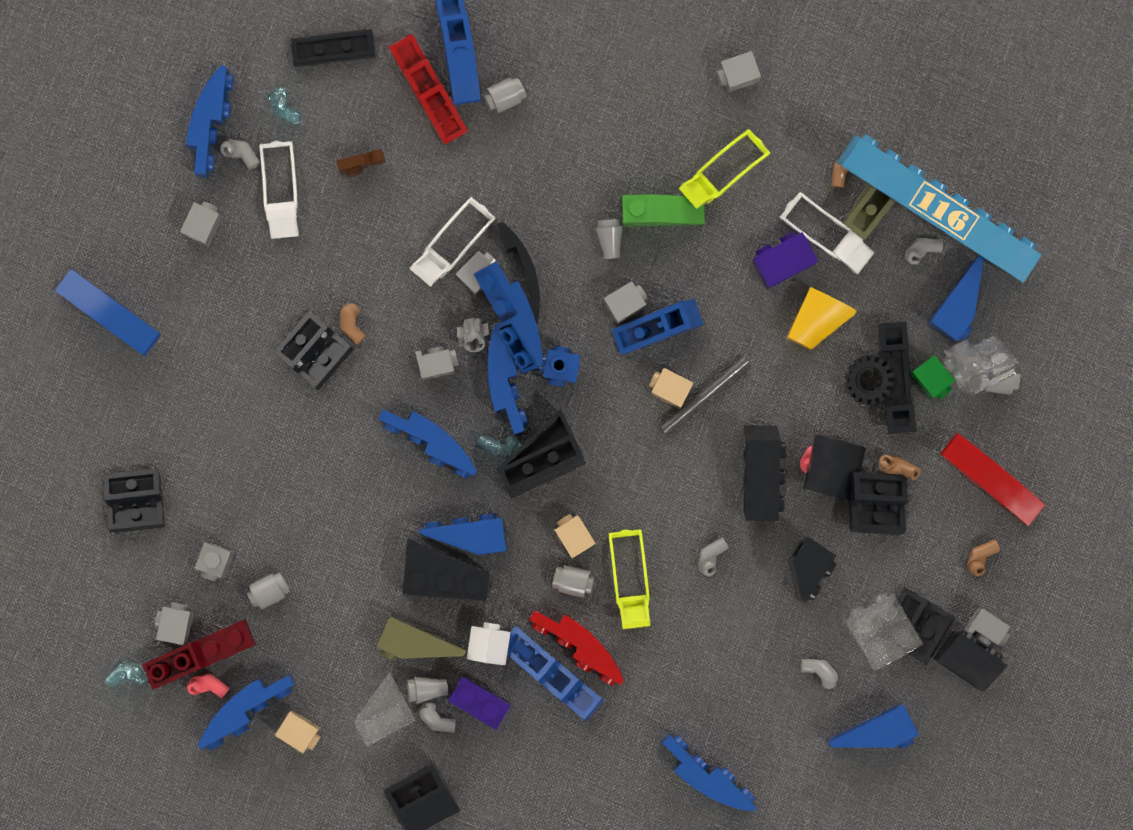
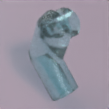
[269,87,302,125]
[477,434,520,456]
[103,662,146,689]

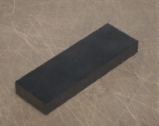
[290,29,376,67]

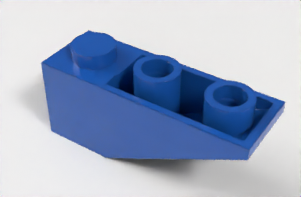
[419,513,507,555]

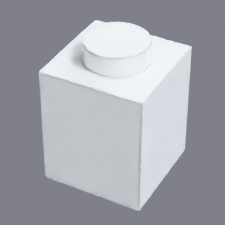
[466,622,511,665]

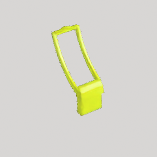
[679,129,770,209]
[609,530,650,629]

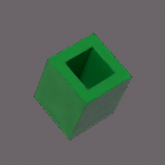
[910,355,955,400]

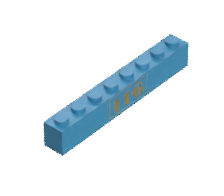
[837,134,1042,283]

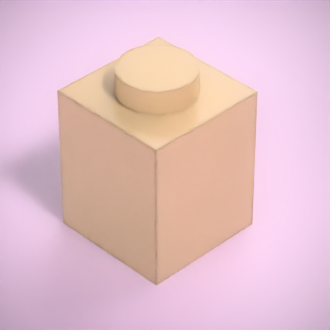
[649,368,693,409]
[555,514,596,558]
[275,710,321,753]

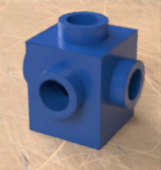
[539,346,581,387]

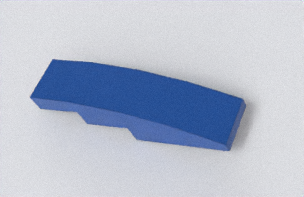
[55,269,161,356]
[507,626,604,722]

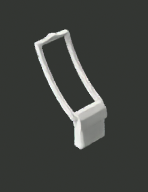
[259,141,299,239]
[779,192,874,274]
[410,197,496,287]

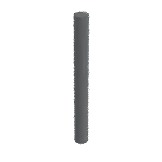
[659,356,750,435]

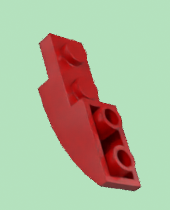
[530,610,624,686]

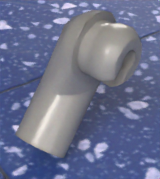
[220,139,260,170]
[905,238,943,265]
[698,537,729,576]
[800,659,838,689]
[419,701,456,733]

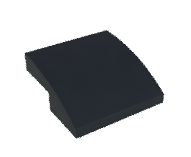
[273,311,354,391]
[803,435,866,501]
[103,468,165,533]
[849,473,908,535]
[877,587,955,665]

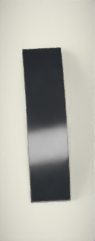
[498,222,540,325]
[878,322,916,434]

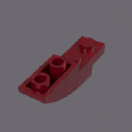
[142,619,257,690]

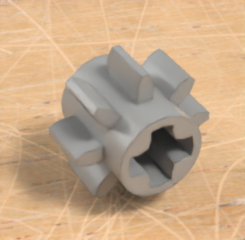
[457,318,491,352]

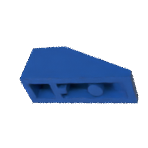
[927,255,984,344]
[612,299,704,355]
[826,703,919,749]

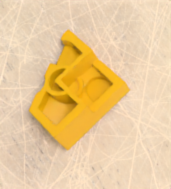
[786,287,857,350]

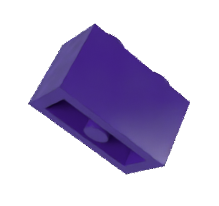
[752,231,818,290]
[448,676,511,730]

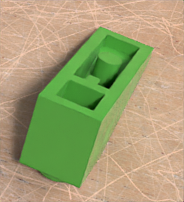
[622,194,705,227]

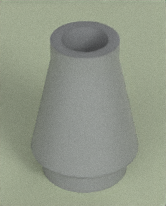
[596,219,623,259]
[407,676,448,704]

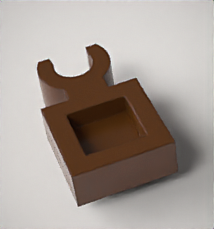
[336,149,386,177]

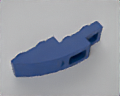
[435,0,481,105]
[186,66,234,178]
[473,261,543,374]
[488,322,528,435]
[378,410,478,479]
[198,674,296,751]
[661,734,757,812]

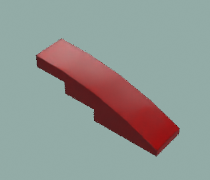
[388,33,468,145]
[940,433,1045,526]

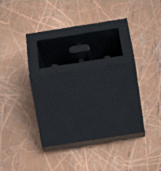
[788,537,837,603]
[934,631,1008,692]
[383,761,461,830]

